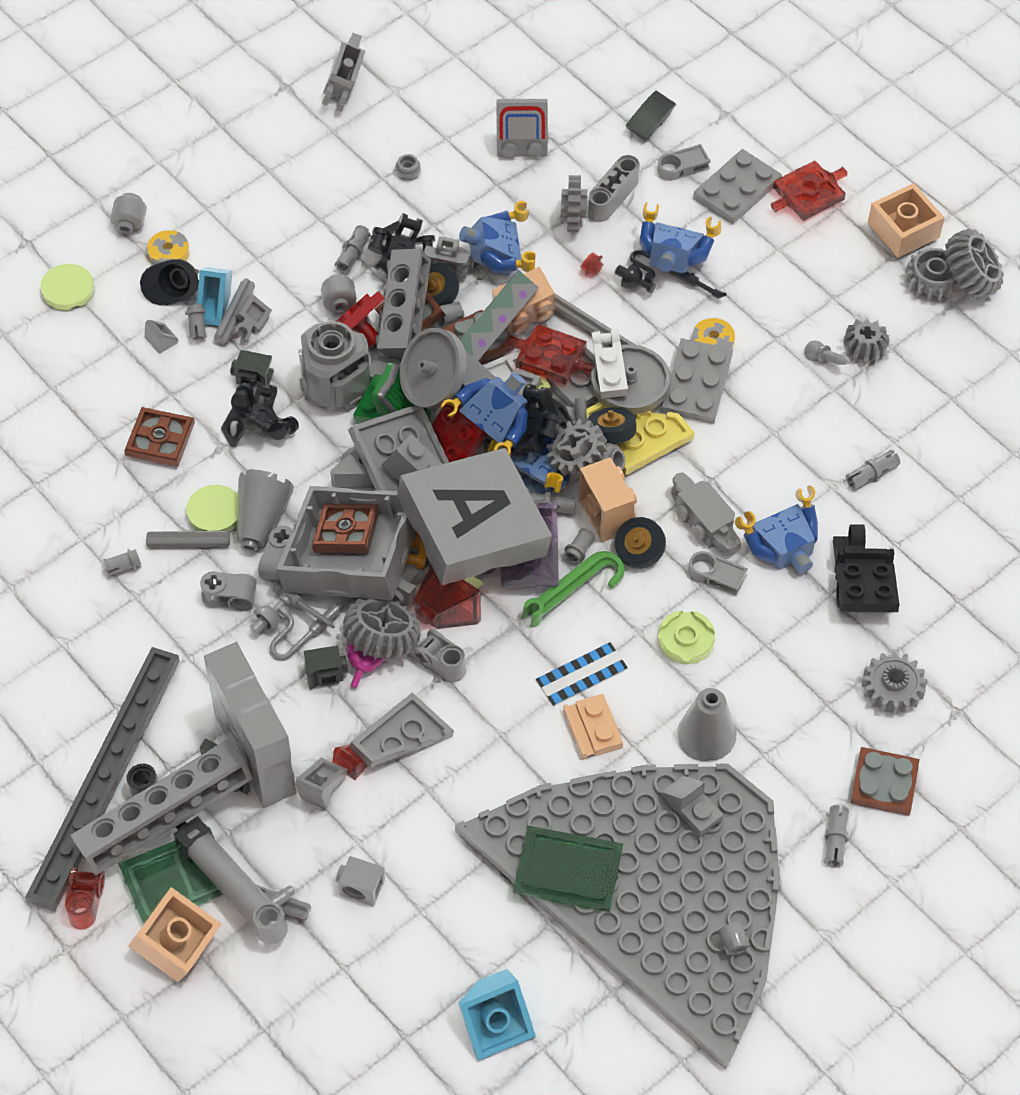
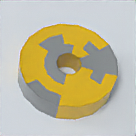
[147,230,190,264]
[692,318,735,349]

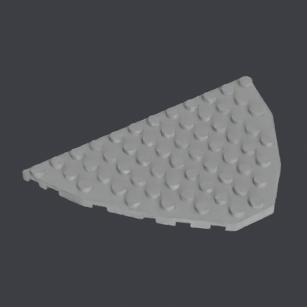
[455,763,780,1068]

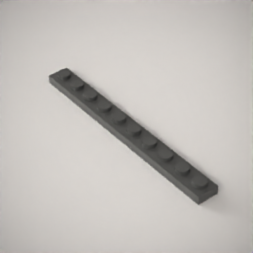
[25,647,180,911]

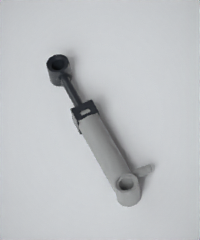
[126,763,295,944]

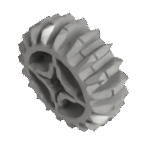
[944,228,1004,300]
[343,598,421,662]

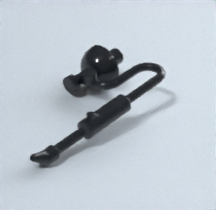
[615,250,727,299]

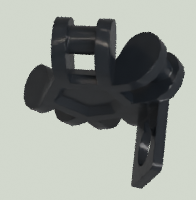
[368,213,436,278]
[221,380,299,447]
[514,384,574,457]

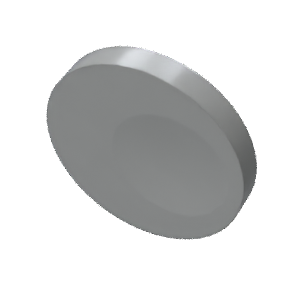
[400,328,467,409]
[591,344,670,414]

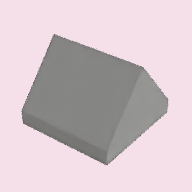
[144,320,179,354]

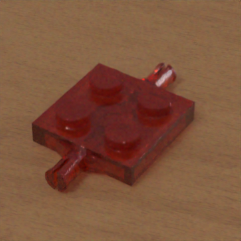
[771,160,848,221]
[507,324,595,385]

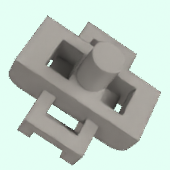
[424,236,470,276]

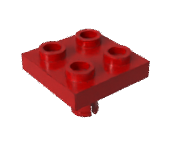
[336,291,385,348]
[432,399,487,462]

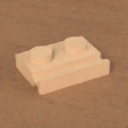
[563,694,623,760]

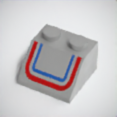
[496,99,548,157]

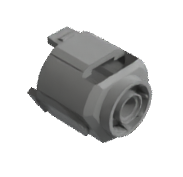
[298,321,370,412]

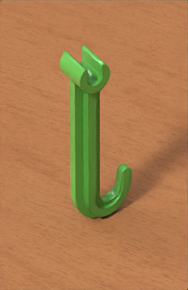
[522,551,625,627]

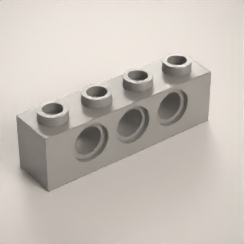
[376,249,431,359]

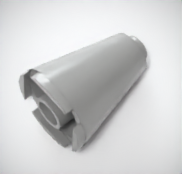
[237,469,294,551]
[677,688,736,761]

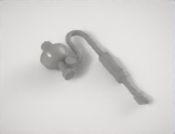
[250,595,352,660]

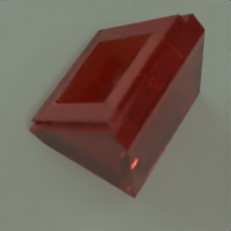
[332,744,368,780]

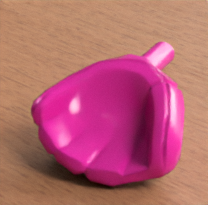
[346,644,384,689]

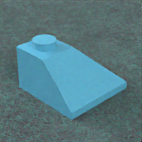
[458,969,536,1061]

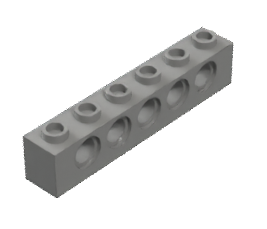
[70,739,253,876]

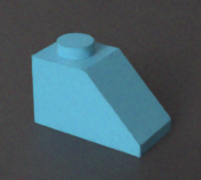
[197,267,233,326]

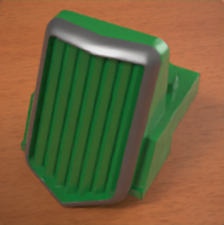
[353,362,431,423]

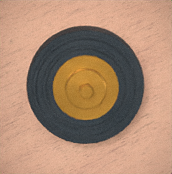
[427,263,459,306]
[587,407,637,444]
[614,517,666,568]

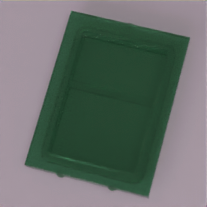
[513,826,623,912]
[118,827,223,924]

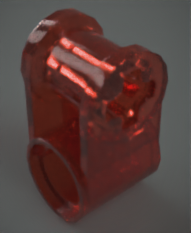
[65,867,105,930]

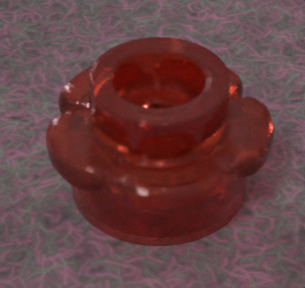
[580,252,604,276]

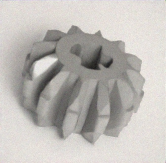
[843,318,890,364]

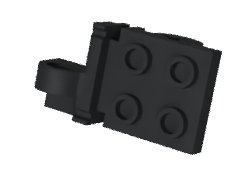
[833,524,900,613]

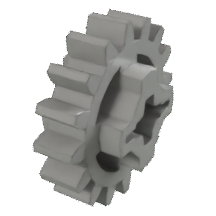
[561,175,588,232]
[546,419,608,478]

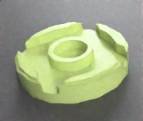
[40,263,94,311]
[187,484,238,532]
[657,610,715,664]

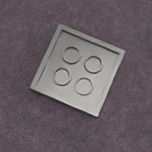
[348,405,449,491]

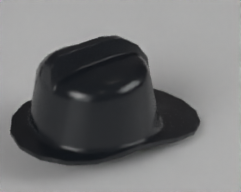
[140,259,199,306]

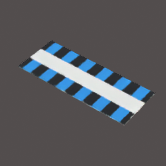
[536,642,628,705]

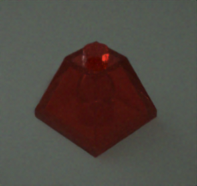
[414,565,481,629]

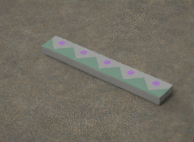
[433,270,539,411]

